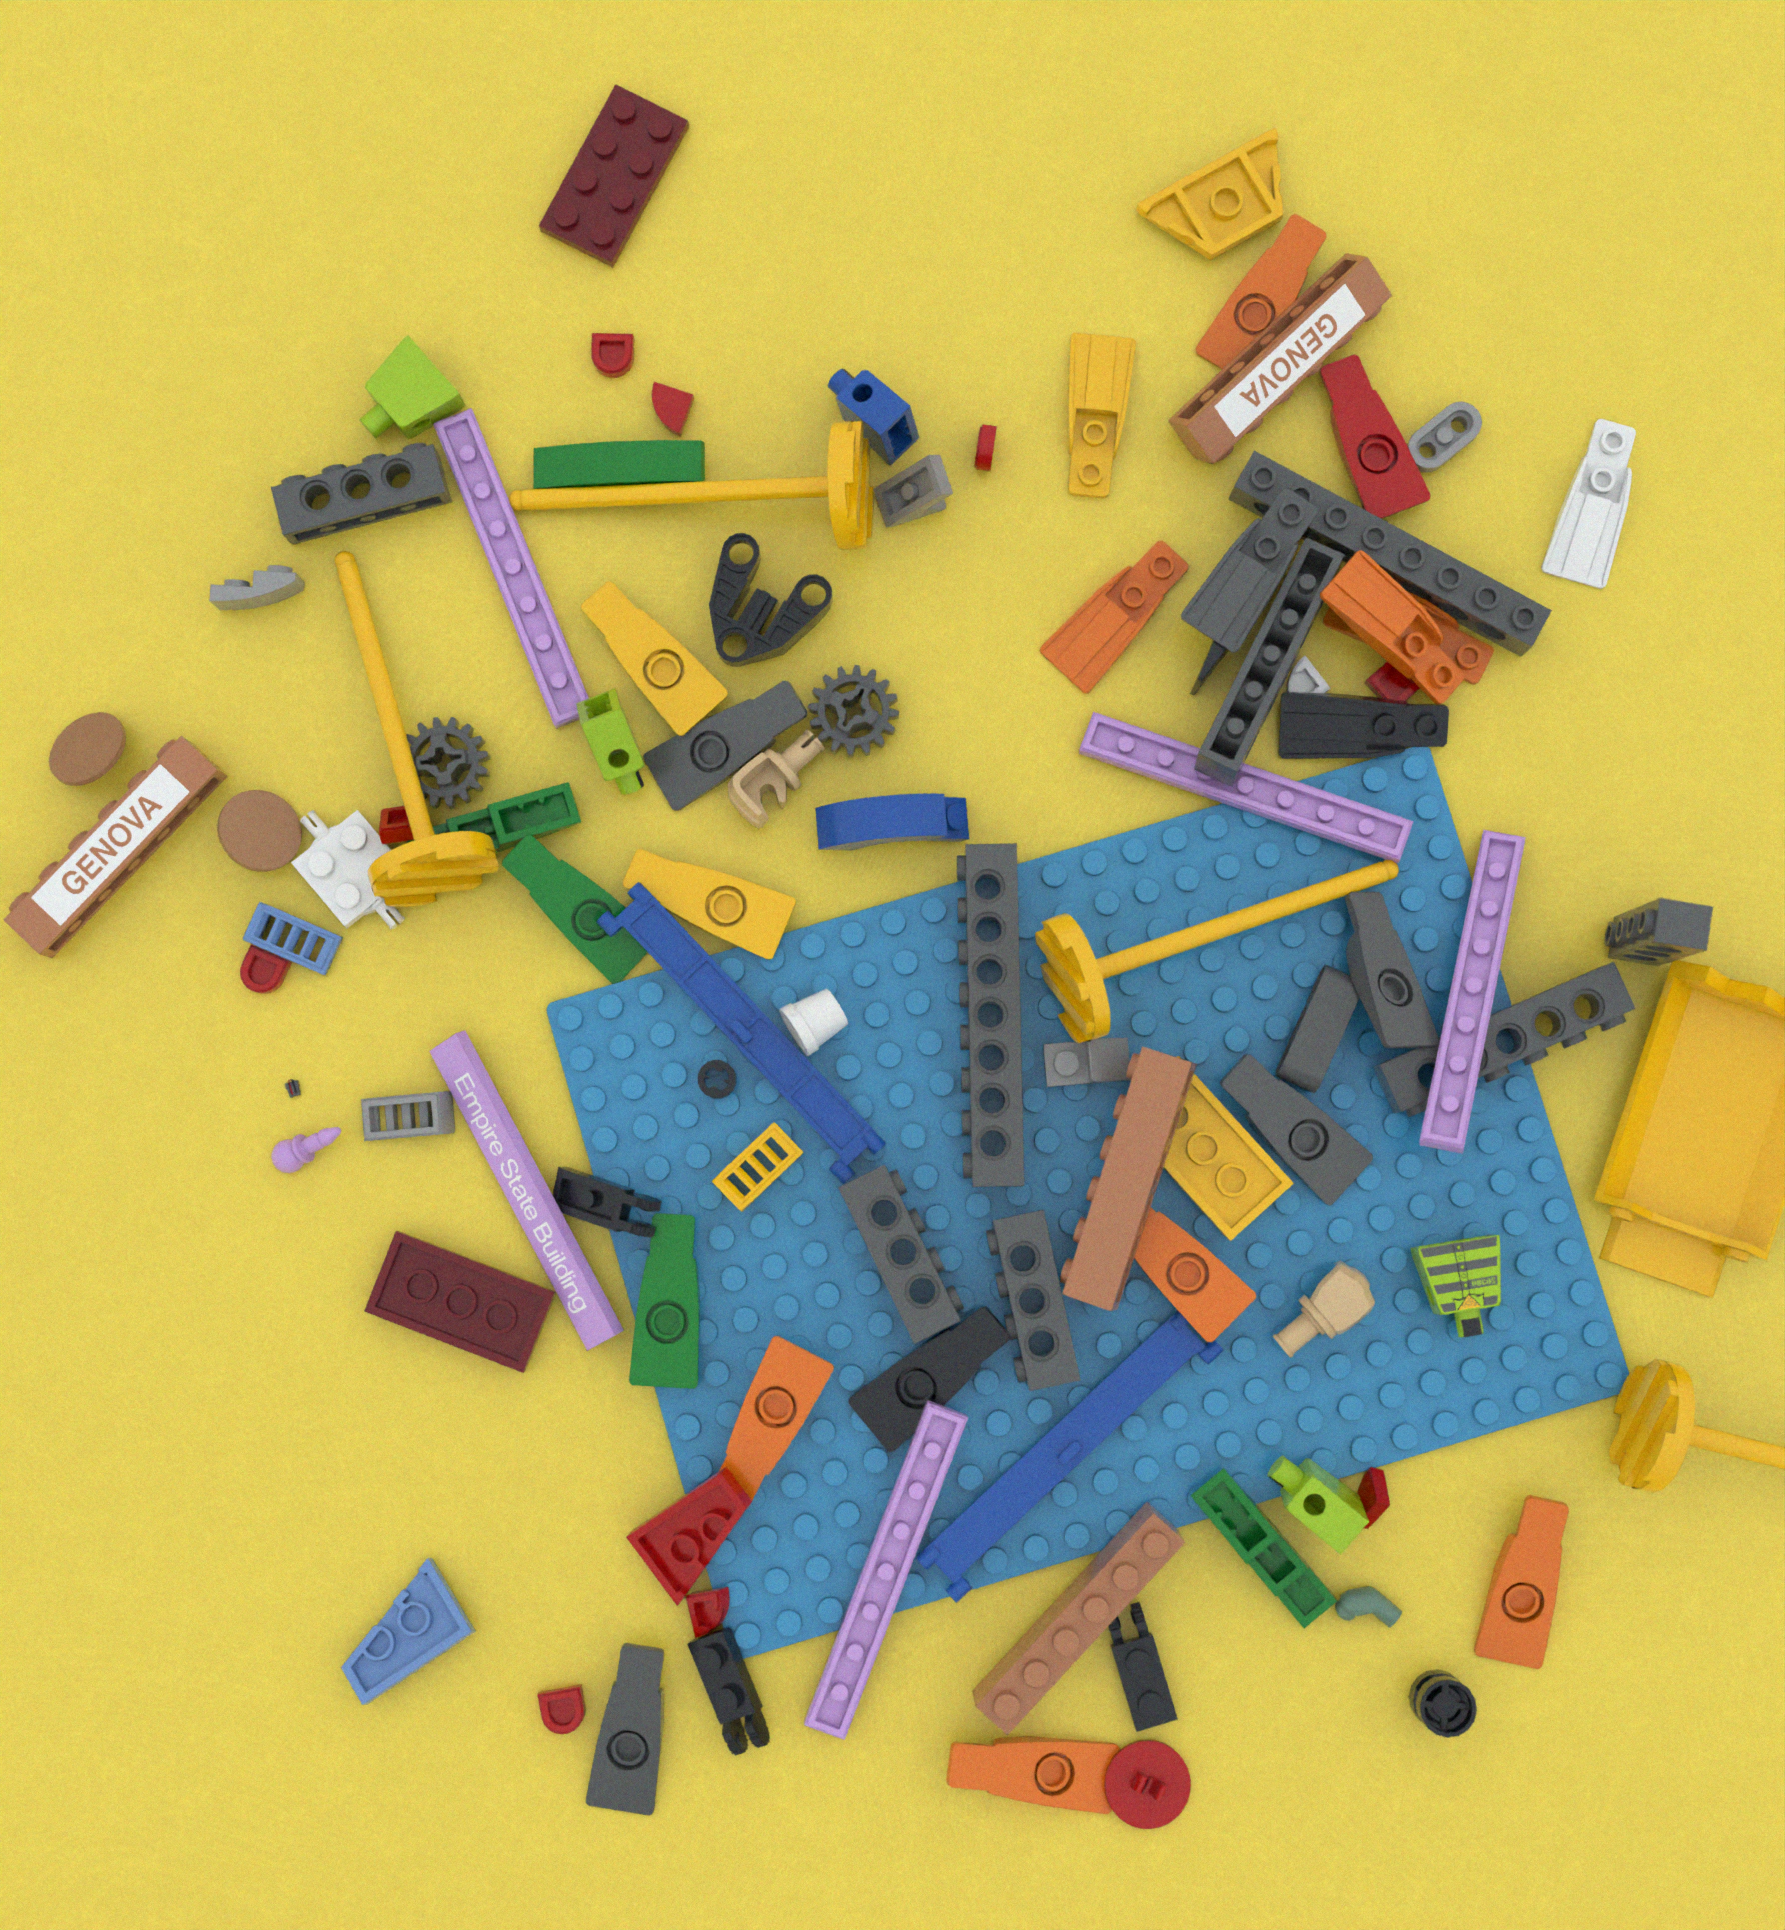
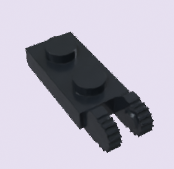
[553,1167,661,1238]
[1108,1602,1178,1732]
[687,1627,770,1755]

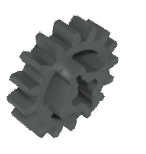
[808,665,899,758]
[406,717,491,809]

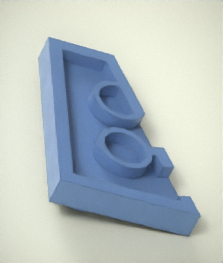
[341,1558,476,1705]

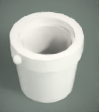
[779,989,848,1057]

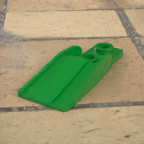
[502,834,648,984]
[629,1213,700,1389]

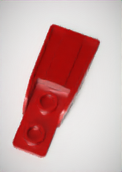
[1319,355,1431,519]

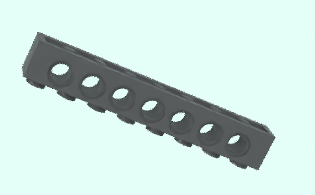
[1228,451,1552,657]
[957,843,1024,1187]

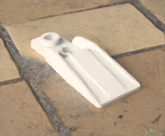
[1541,419,1636,589]

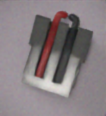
[284,1079,301,1098]

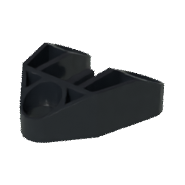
[709,533,833,667]

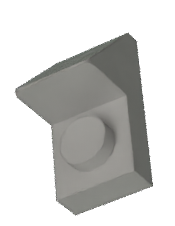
[874,455,953,527]
[1043,1038,1131,1087]

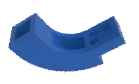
[815,793,969,850]

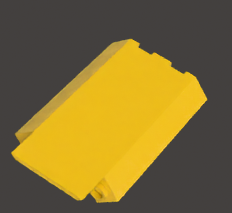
[1594,960,1785,1298]

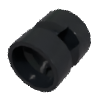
[1409,1669,1477,1738]

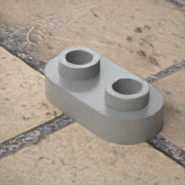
[1407,402,1482,473]

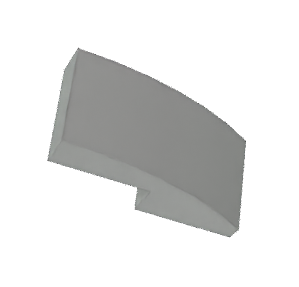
[209,565,305,610]

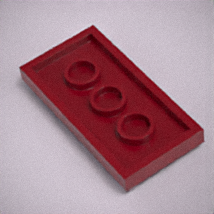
[539,84,689,268]
[364,1231,556,1373]

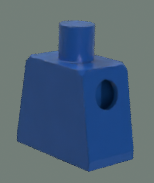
[828,369,919,466]

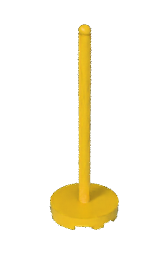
[509,421,874,550]
[334,551,499,907]
[1035,860,1399,1044]
[1609,1359,1785,1493]

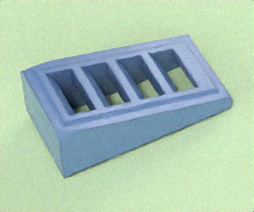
[243,902,343,976]

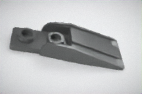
[1181,488,1318,653]
[643,681,808,811]
[1345,892,1440,1048]
[1220,1054,1373,1205]
[586,1643,664,1815]

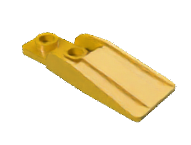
[1067,333,1136,498]
[581,581,728,736]
[623,849,796,960]

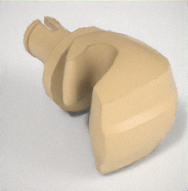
[728,729,825,829]
[1272,1260,1375,1358]

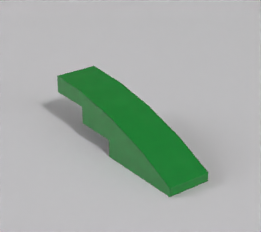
[533,440,705,489]
[407,782,581,853]
[1190,1468,1337,1628]

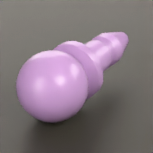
[271,1127,341,1173]

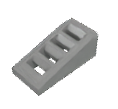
[361,1091,455,1141]

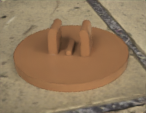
[49,712,126,786]
[217,790,302,872]

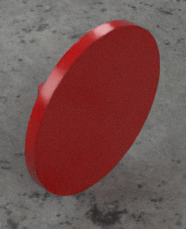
[1104,1740,1191,1829]

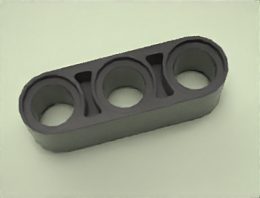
[1275,964,1360,1093]

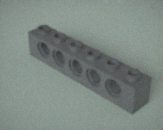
[1194,537,1344,787]
[1373,962,1636,1117]

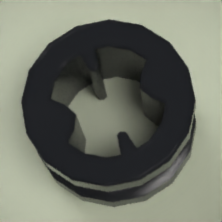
[698,1060,737,1099]

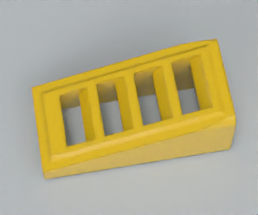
[712,1122,804,1212]

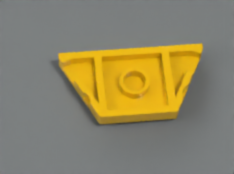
[1136,127,1283,260]

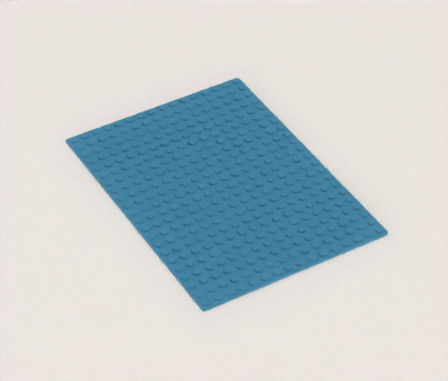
[546,747,1629,1659]

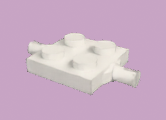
[291,810,405,930]

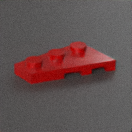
[626,1467,752,1606]

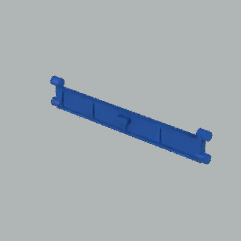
[596,882,886,1184]
[916,1310,1224,1603]

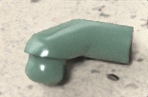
[1335,1586,1402,1628]

